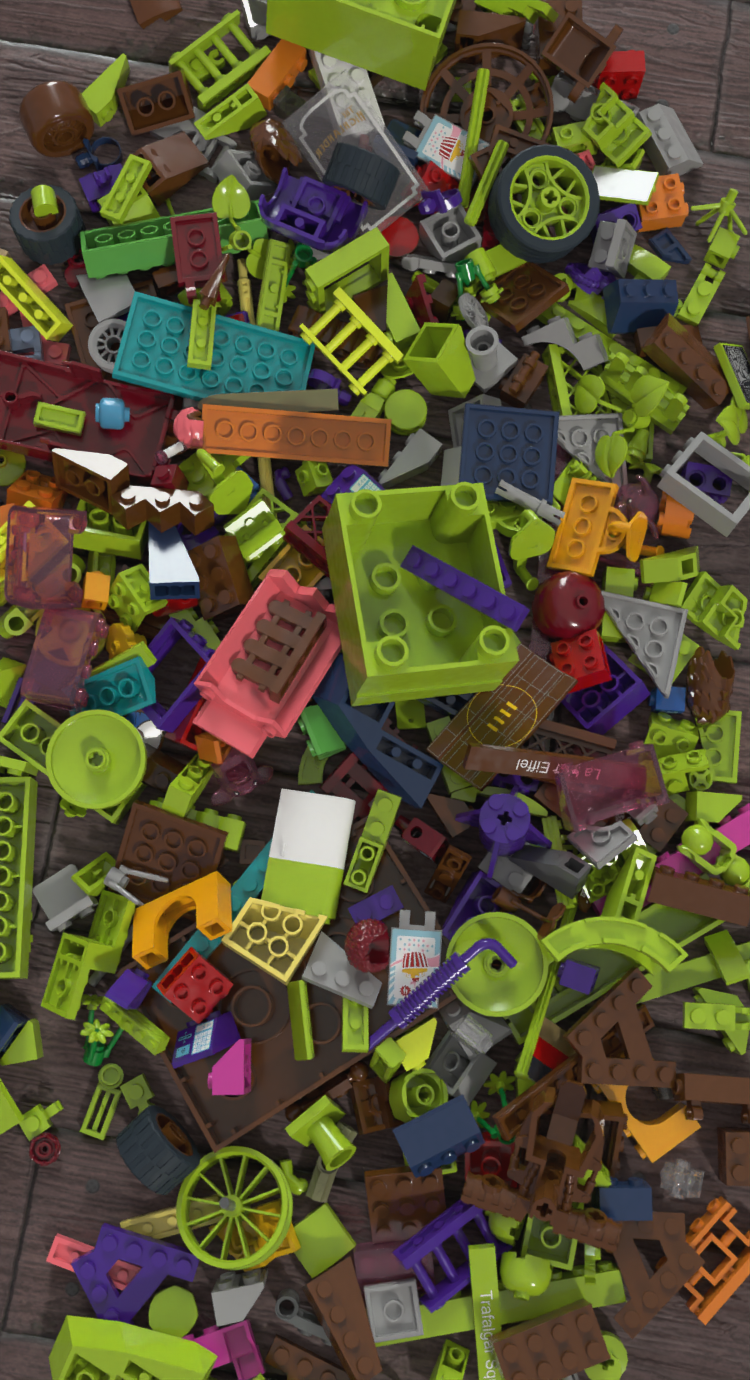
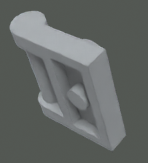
[192,131,237,183]

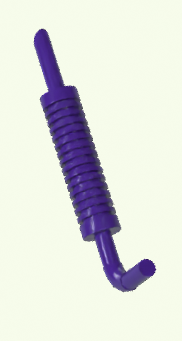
[369,938,517,1051]

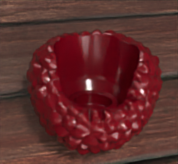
[345,918,391,973]

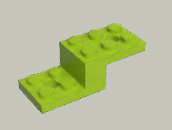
[41,889,136,1020]

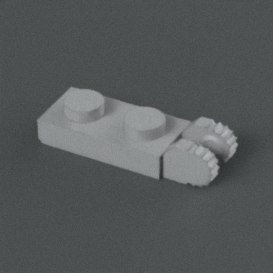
[401,253,457,278]

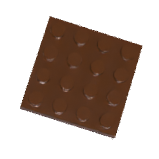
[108,799,229,922]

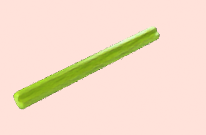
[459,68,490,208]

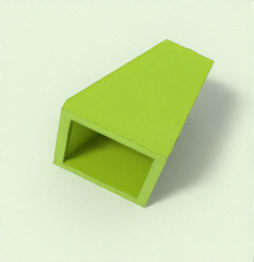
[403,322,476,398]

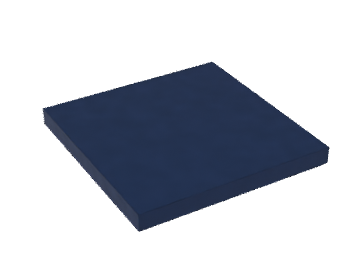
[458,403,559,506]

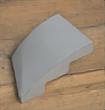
[76,273,135,323]

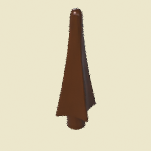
[199,254,230,310]

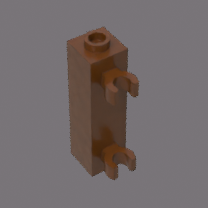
[671,1073,750,1124]

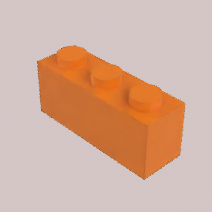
[248,39,308,111]

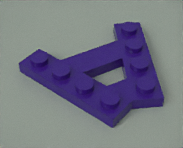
[71,1223,200,1325]

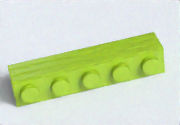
[99,996,170,1055]

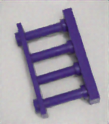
[392,1199,513,1313]

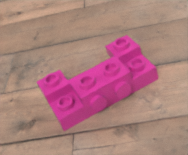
[182,1319,265,1380]

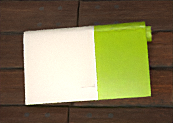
[261,789,356,924]

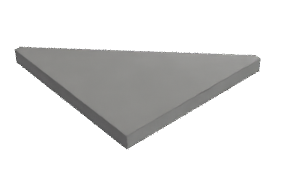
[557,413,629,503]
[601,591,688,699]

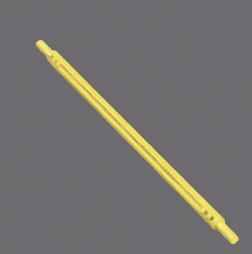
[237,258,277,518]

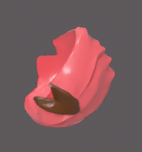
[173,407,204,449]

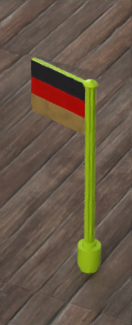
[514,894,578,1083]

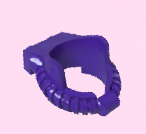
[565,263,616,299]

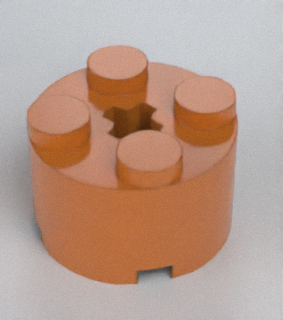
[656,491,694,539]

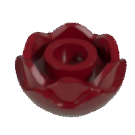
[29,1132,61,1166]

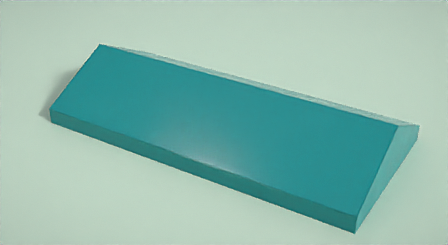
[62,656,156,716]

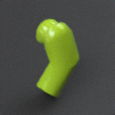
[279,1159,308,1195]

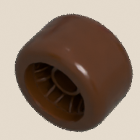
[19,80,95,158]

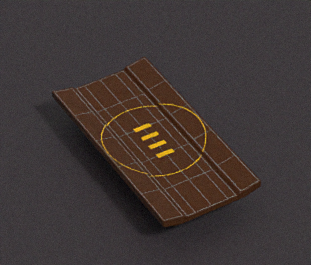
[426,643,578,792]

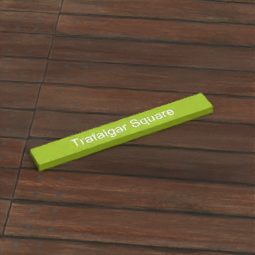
[468,1243,502,1380]

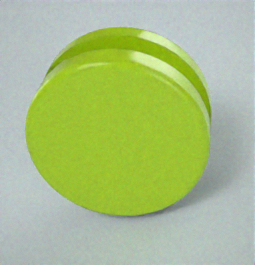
[384,389,427,436]

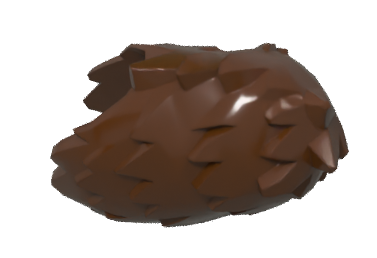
[250,119,302,184]
[686,646,735,725]

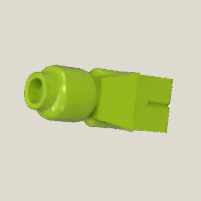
[351,376,397,418]

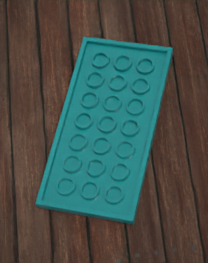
[112,291,315,402]

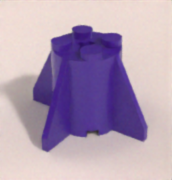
[455,784,552,880]

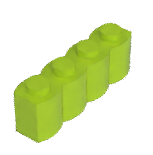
[150,797,247,853]

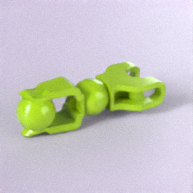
[676,818,750,891]

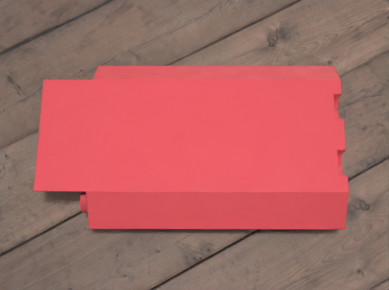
[192,569,342,759]

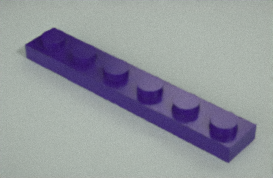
[400,545,530,632]

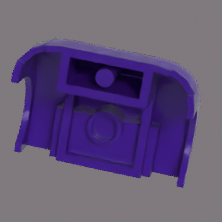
[258,167,368,254]

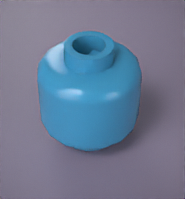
[95,398,130,430]

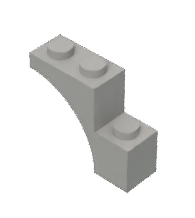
[521,315,609,370]

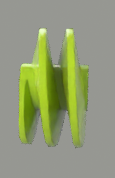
[584,1331,628,1380]

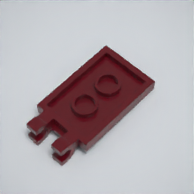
[170,212,226,305]

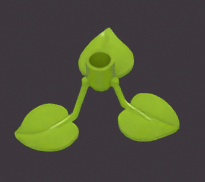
[212,175,268,279]
[574,375,670,478]
[707,396,750,493]

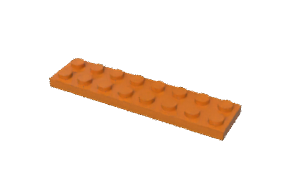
[201,404,392,467]

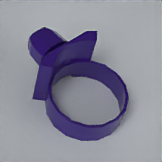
[418,189,462,214]
[307,369,352,406]

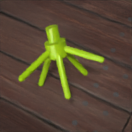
[691,188,748,242]

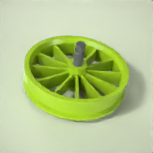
[176,1146,293,1270]

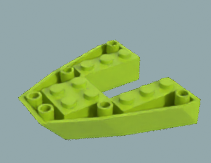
[49,1315,218,1380]

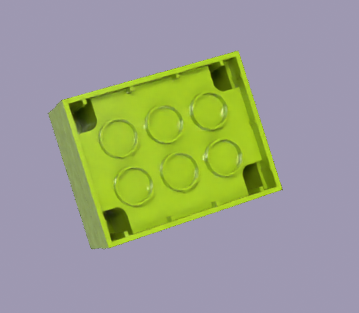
[266,0,457,91]
[322,482,519,706]

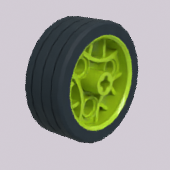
[488,144,600,263]

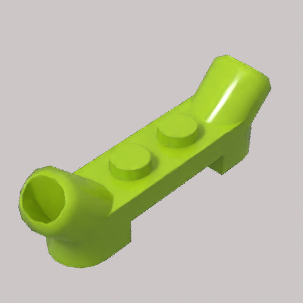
[0,553,86,639]

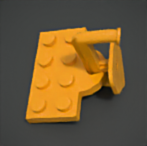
[547,477,664,577]

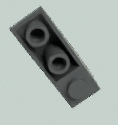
[509,845,592,899]

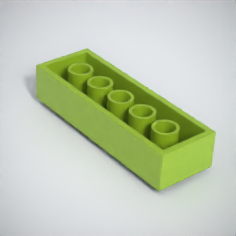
[0,699,147,825]

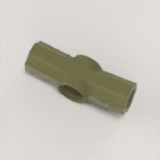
[306,1120,358,1203]

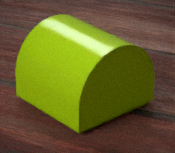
[31,185,59,217]

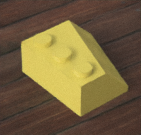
[221,897,328,986]

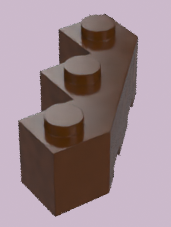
[111,486,214,536]

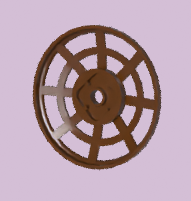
[420,43,554,181]

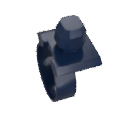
[75,137,123,172]

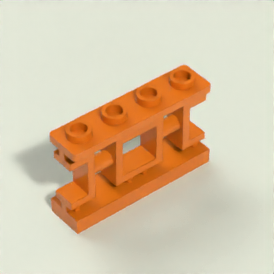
[654,1196,750,1325]

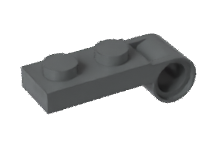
[275,1288,332,1346]

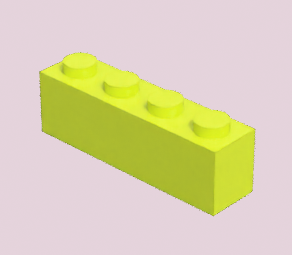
[0,255,73,342]

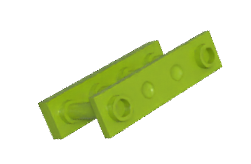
[168,9,271,112]

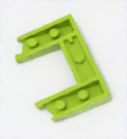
[568,244,671,339]

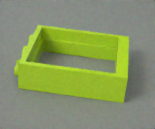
[304,227,389,314]

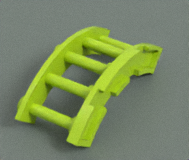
[539,916,688,976]

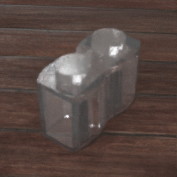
[450,1013,494,1055]

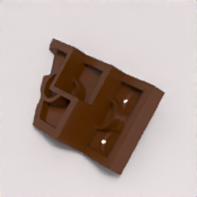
[349,1070,406,1135]

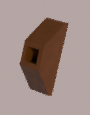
[424,844,472,903]

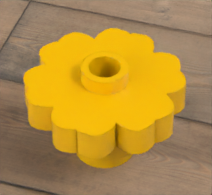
[106,622,147,660]

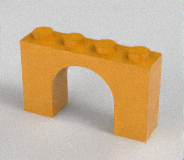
[132,871,232,970]
[590,1051,701,1163]

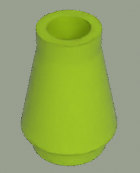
[625,428,650,465]

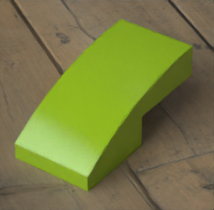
[704,930,750,986]

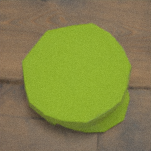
[148,1285,198,1338]

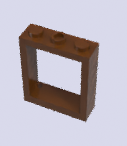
[520,1099,628,1178]

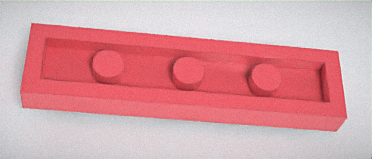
[46,1234,142,1290]

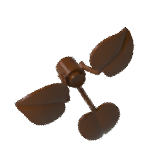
[491,877,566,966]

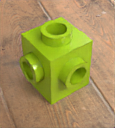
[295,461,333,497]

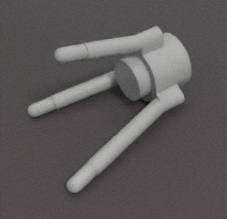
[103,865,169,907]

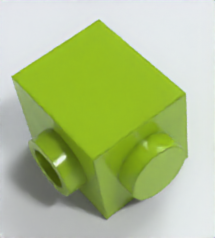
[703,227,740,269]

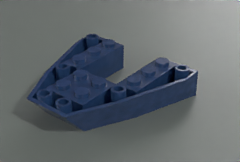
[312,653,475,808]

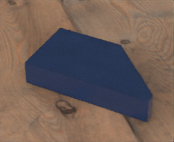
[648,228,692,264]

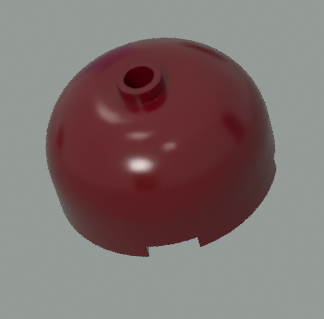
[532,571,605,641]

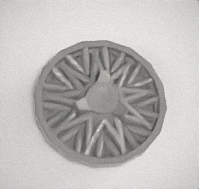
[458,293,489,329]

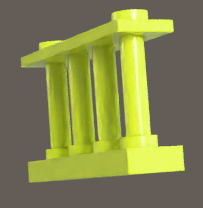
[299,286,404,397]

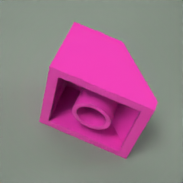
[208,1038,251,1095]

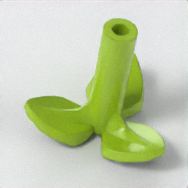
[628,462,663,501]

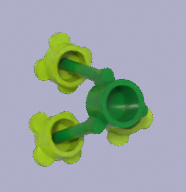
[451,258,504,321]

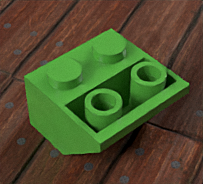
[297,705,346,761]

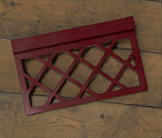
[283,495,332,578]

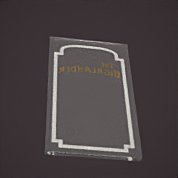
[282,69,430,236]

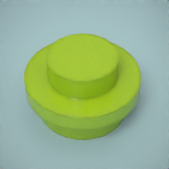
[98,1063,124,1090]

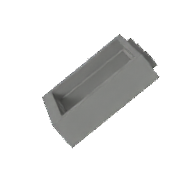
[657,431,750,537]

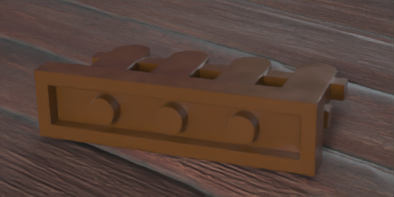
[231,599,326,704]

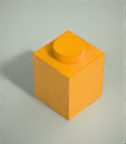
[81,571,111,610]

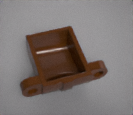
[541,11,624,104]

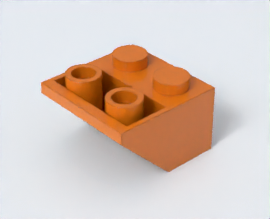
[6,470,68,526]

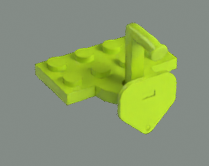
[179,448,253,515]
[487,497,561,591]

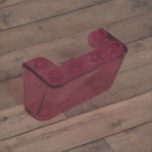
[20,605,109,713]

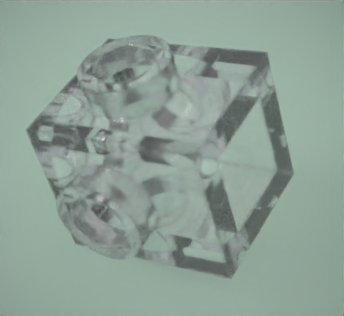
[660,1158,704,1199]

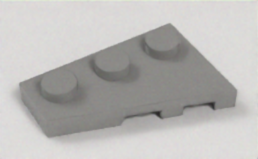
[301,931,382,1009]

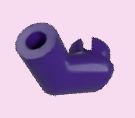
[274,466,294,501]

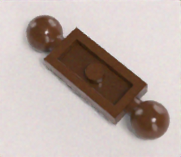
[285,1061,369,1123]

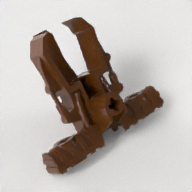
[461,1079,622,1253]

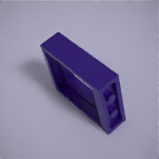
[142,617,215,733]

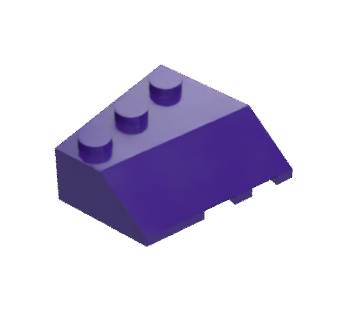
[561,644,650,735]

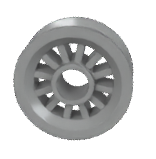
[88,319,126,374]

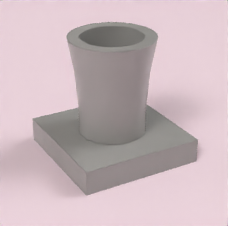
[465,326,518,394]

